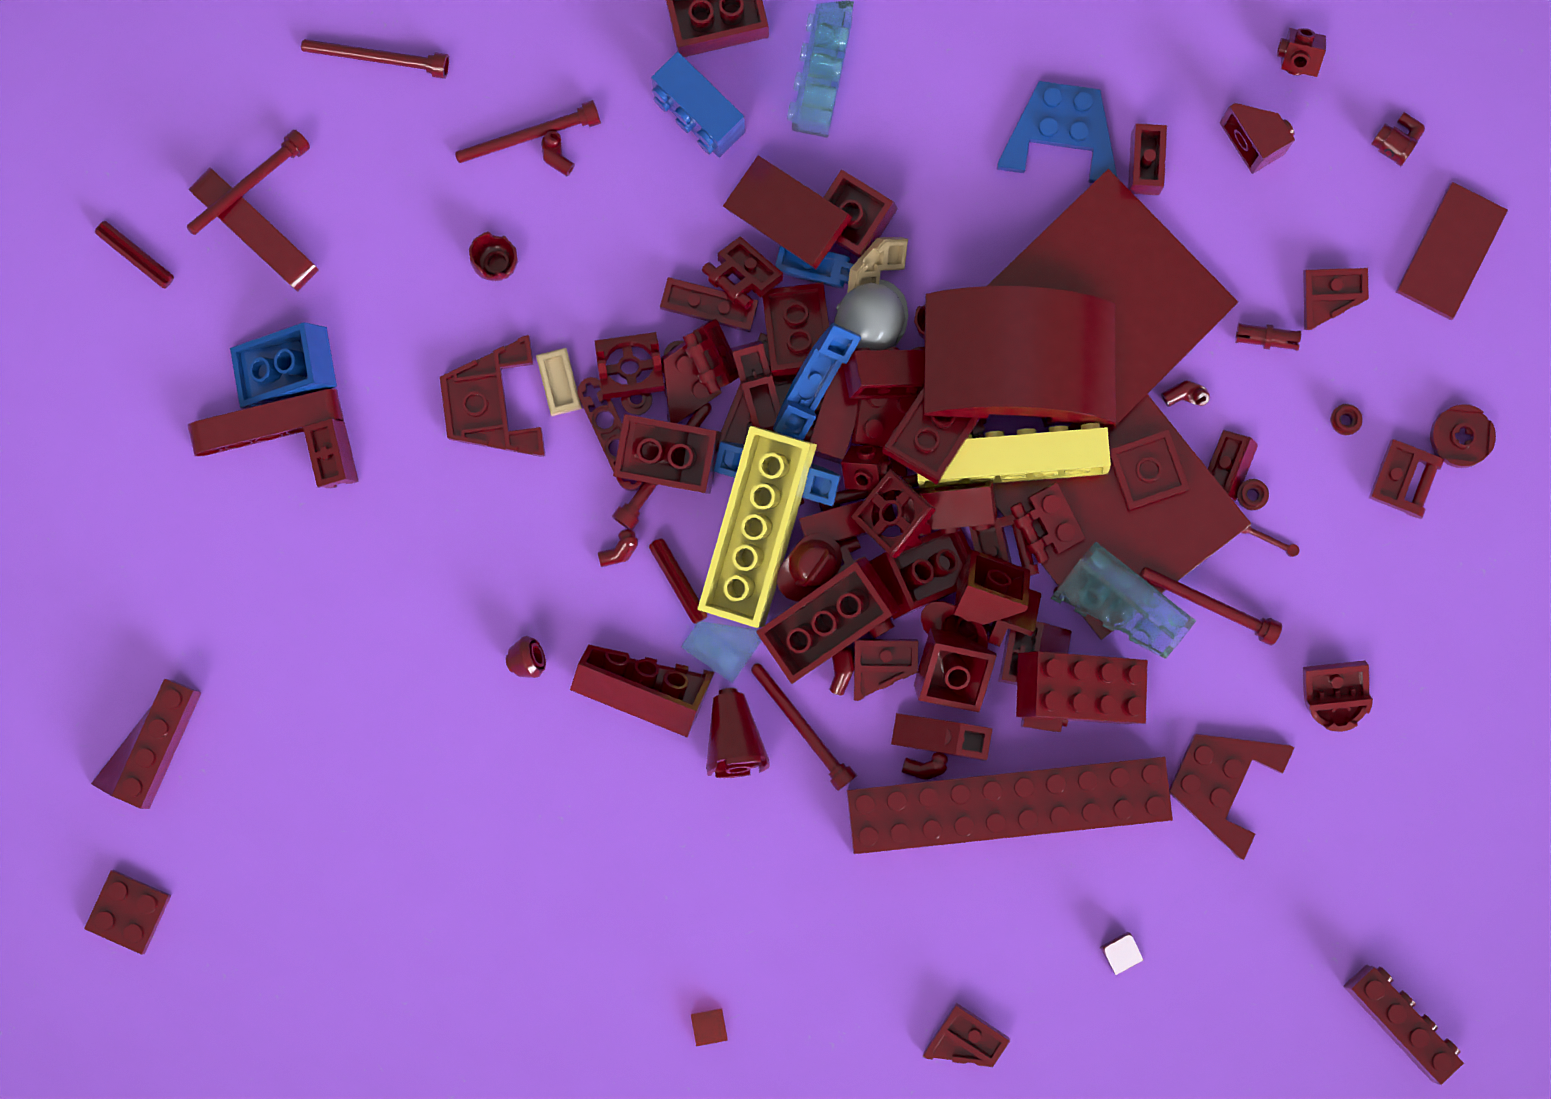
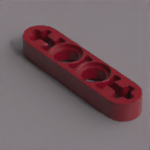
[577,377,644,491]

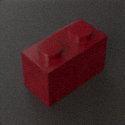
[1128,124,1167,195]

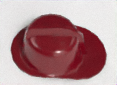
[777,533,842,602]
[921,601,991,648]

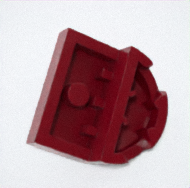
[1303,660,1373,732]

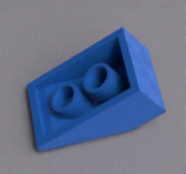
[230,322,337,408]

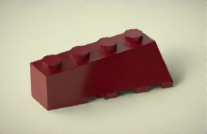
[570,644,715,737]
[91,678,201,809]

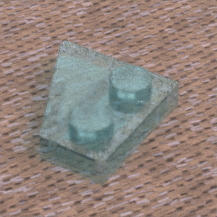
[681,621,762,684]

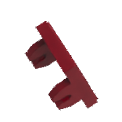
[594,332,665,400]
[851,469,936,558]

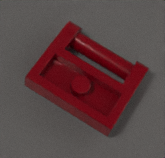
[1369,439,1444,519]
[969,514,1039,576]

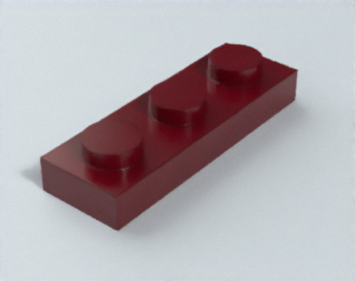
[660,277,758,332]

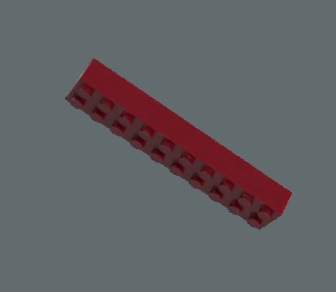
[846,757,1173,854]

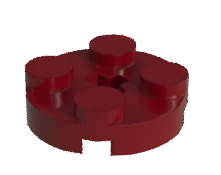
[1430,404,1496,468]

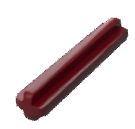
[95,221,174,289]
[649,538,707,624]

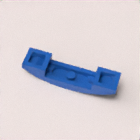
[773,323,862,440]
[713,441,841,506]

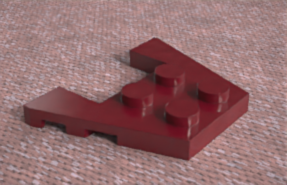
[440,335,545,457]
[1169,734,1295,860]

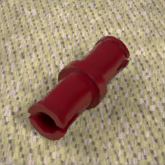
[1235,323,1301,351]

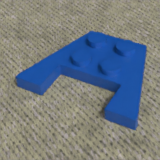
[997,81,1118,183]

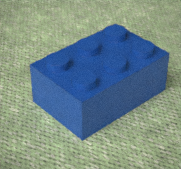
[651,51,745,158]

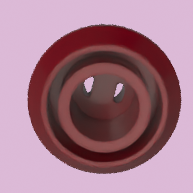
[506,636,546,678]

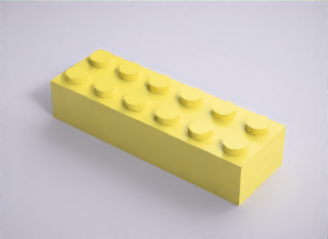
[917,423,1111,488]
[697,426,817,628]

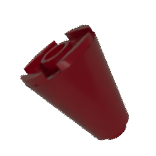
[706,688,770,778]

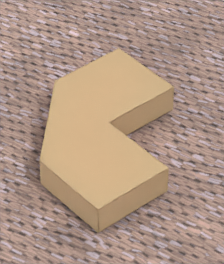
[847,237,908,293]

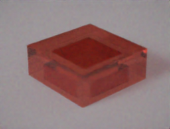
[691,1008,728,1046]

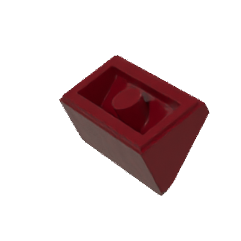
[1208,430,1258,501]

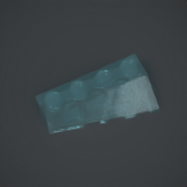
[787,0,854,138]
[1050,542,1196,659]

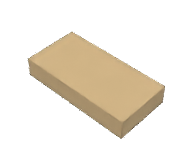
[536,348,582,416]

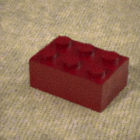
[665,0,769,57]

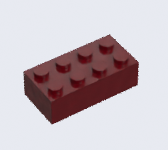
[756,557,901,684]
[1016,651,1148,724]

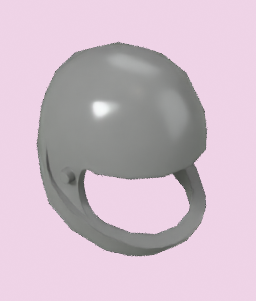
[834,279,908,350]

